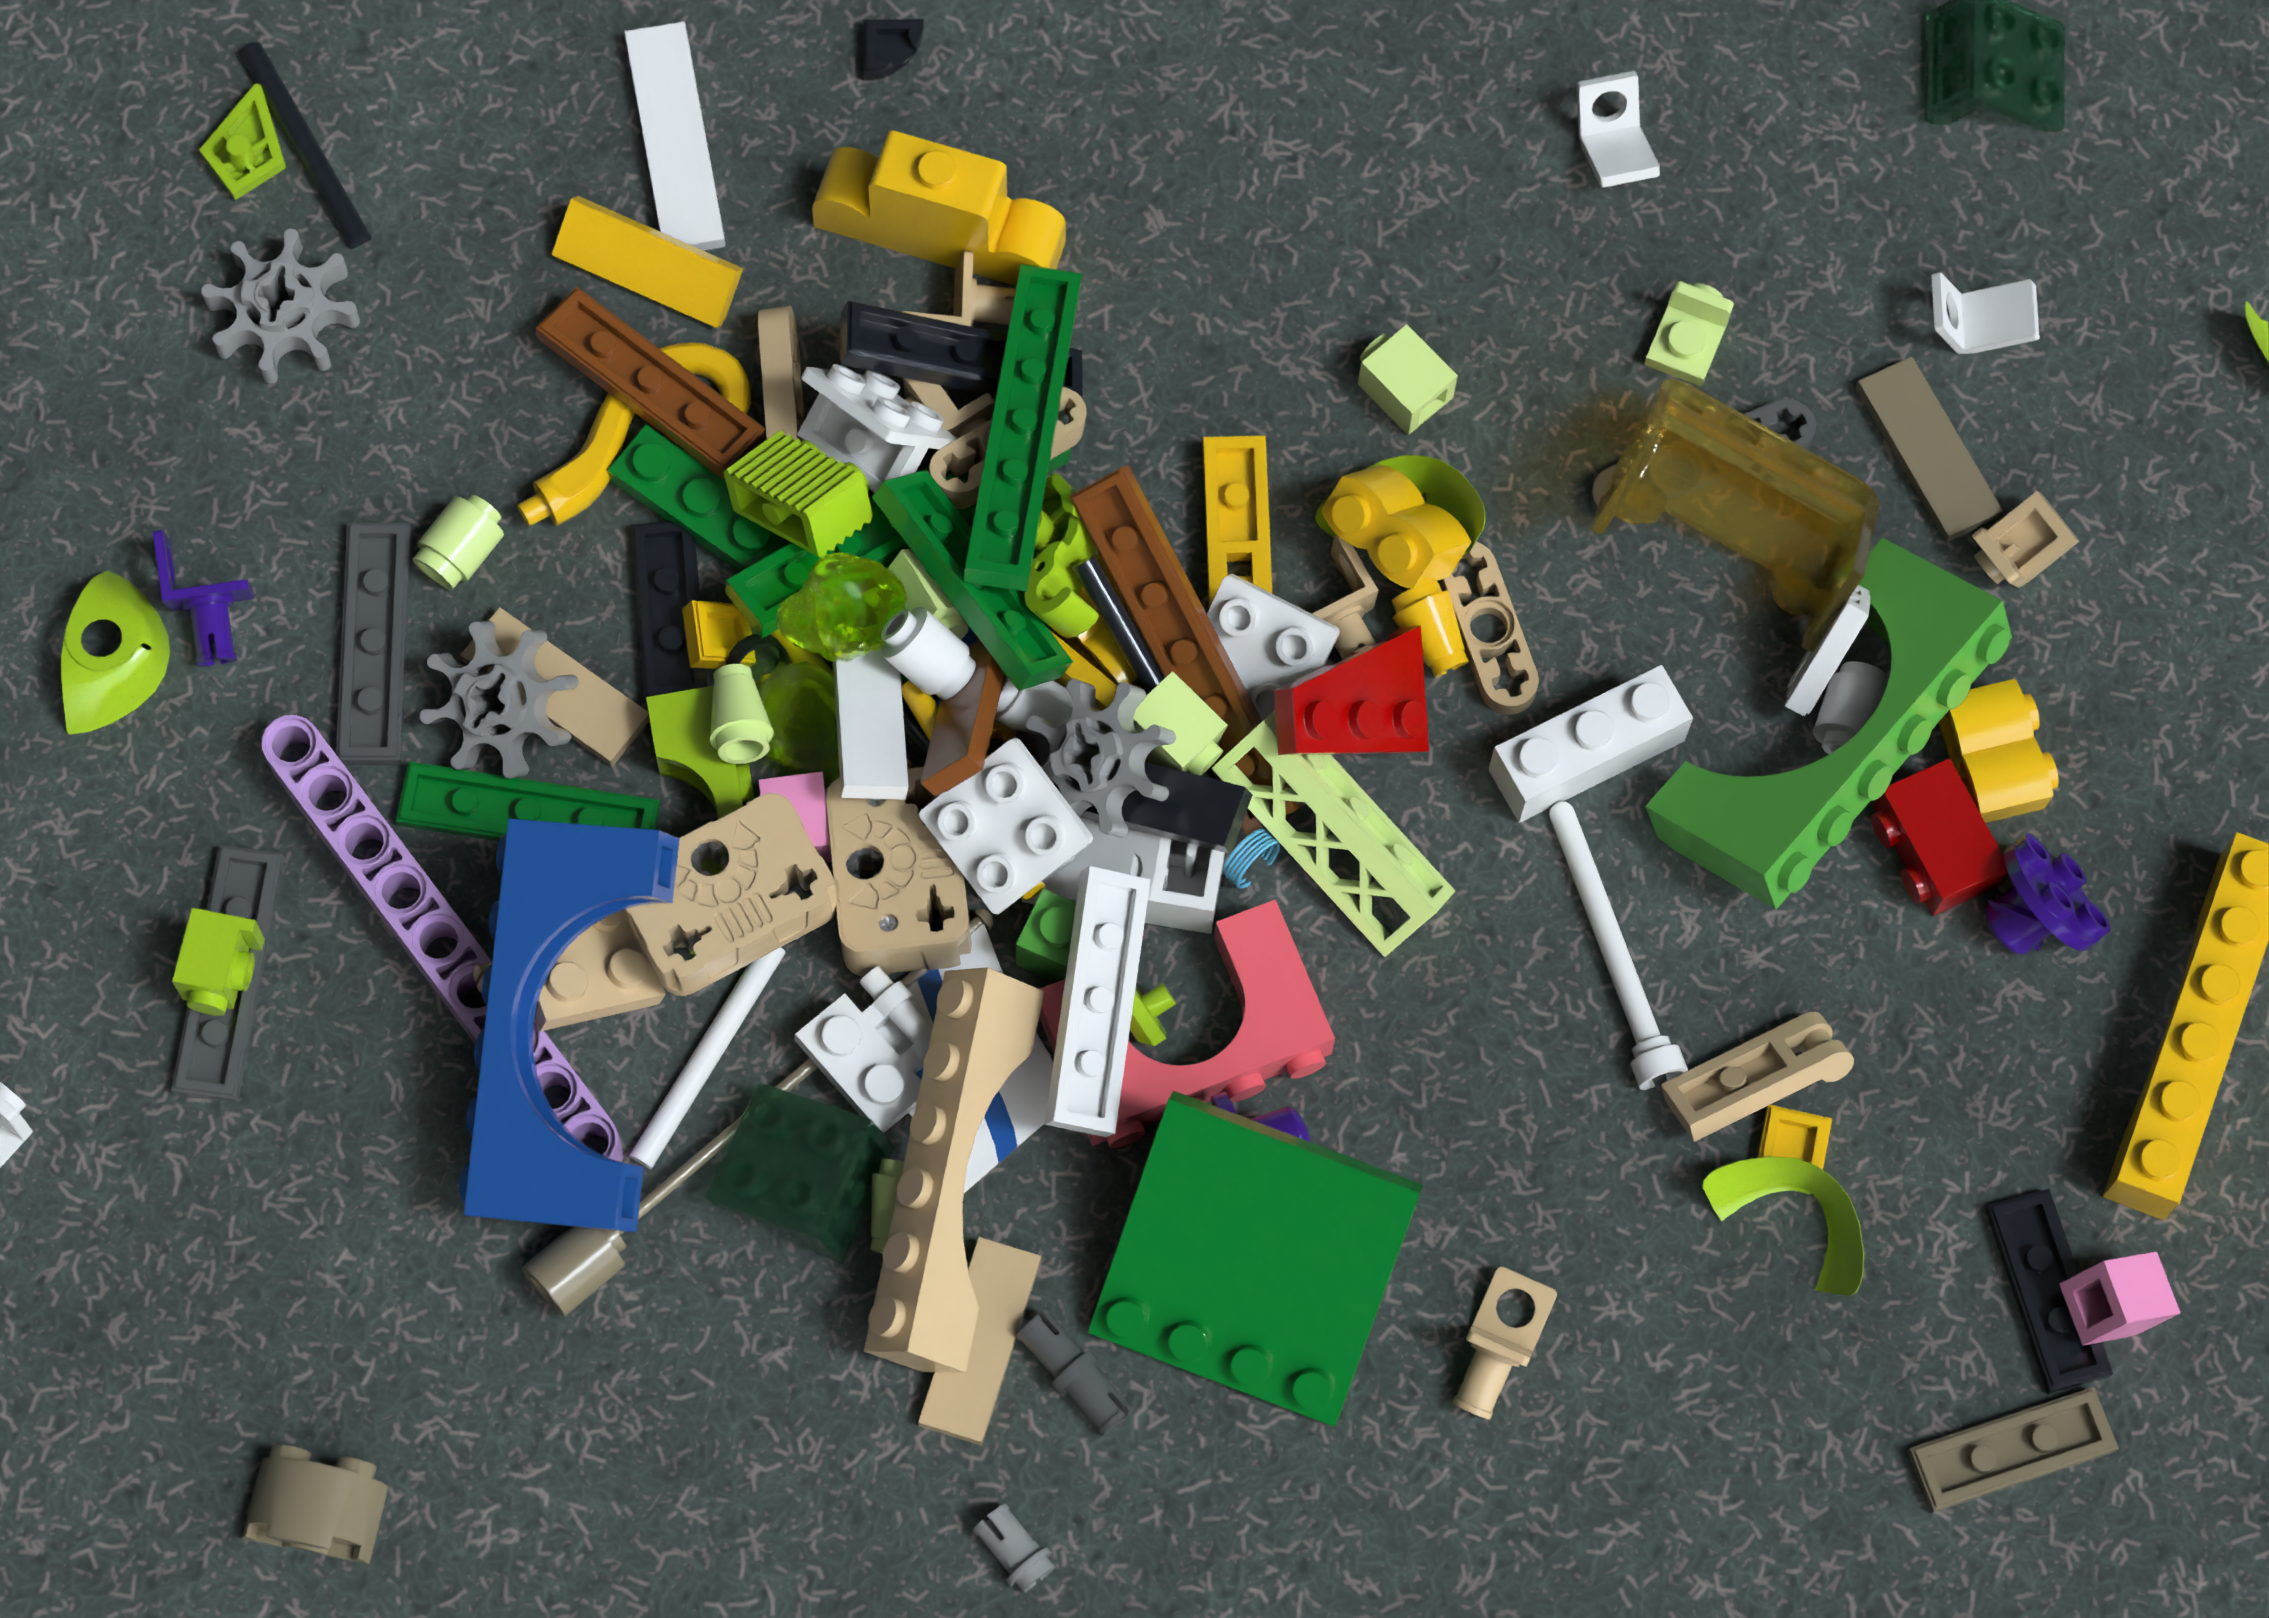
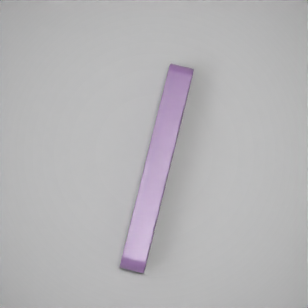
[262,715,623,1162]

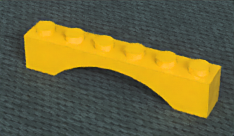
[2103,832,2269,1221]

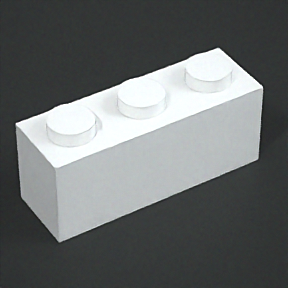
[1488,665,1693,823]

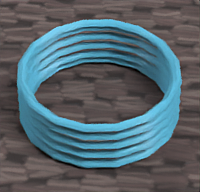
[1223,828,1280,889]

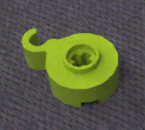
[1020,473,1099,638]

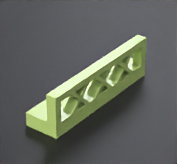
[1212,710,1455,957]

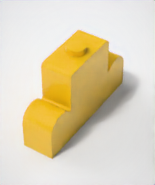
[812,130,1066,286]

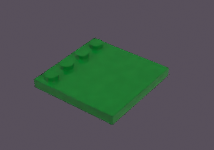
[1088,1091,1424,1427]

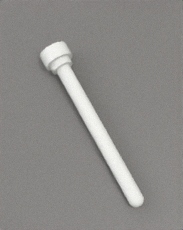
[1549,801,1688,1090]

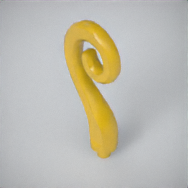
[517,342,751,527]

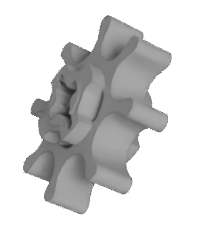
[201,229,360,383]
[420,621,578,778]
[1026,679,1176,838]

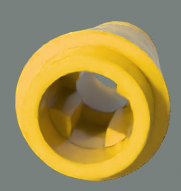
[1391,581,1469,678]

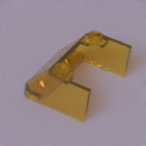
[1591,379,1880,653]

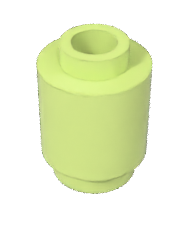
[413,495,504,590]

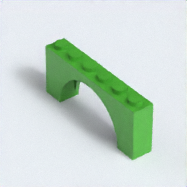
[1645,537,2012,910]

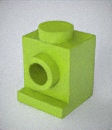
[172,908,265,1016]

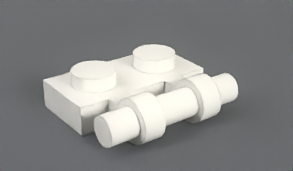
[794,966,933,1137]

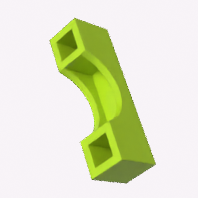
[646,686,755,955]

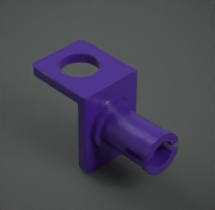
[153,530,255,667]

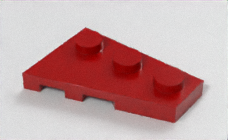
[1274,625,1429,755]

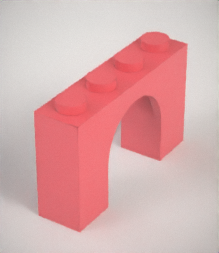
[1039,899,1335,1148]

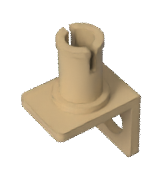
[902,251,1016,327]
[1312,535,1378,660]
[1452,1266,1557,1420]

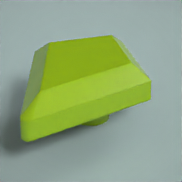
[199,84,286,200]
[1130,983,1177,1046]

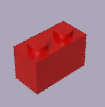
[1871,758,2008,916]

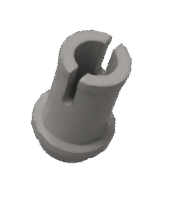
[973,1503,1055,1593]

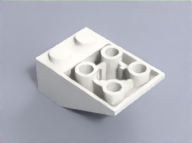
[1022,816,1225,934]

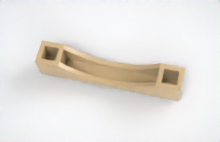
[864,967,1045,1373]

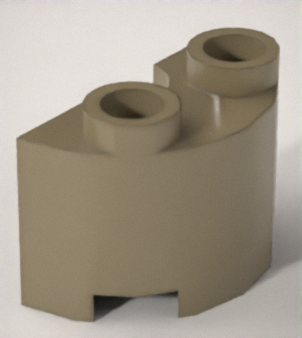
[242,1444,388,1564]

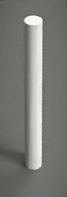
[629,947,786,1170]

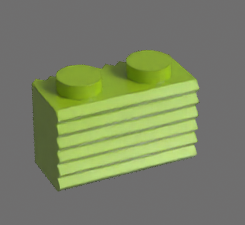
[723,430,873,558]

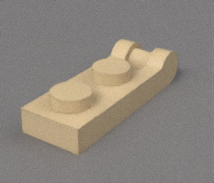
[1661,1012,1854,1142]

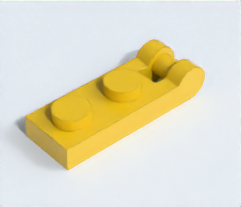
[1203,436,1272,608]

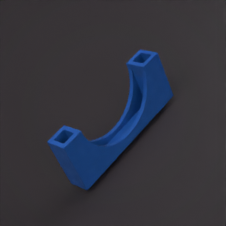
[459,819,680,1233]

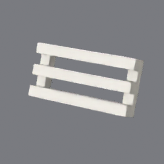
[1785,581,1871,716]

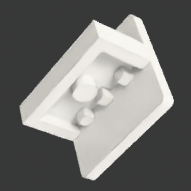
[797,364,958,493]
[1207,574,1339,721]
[919,738,1093,914]

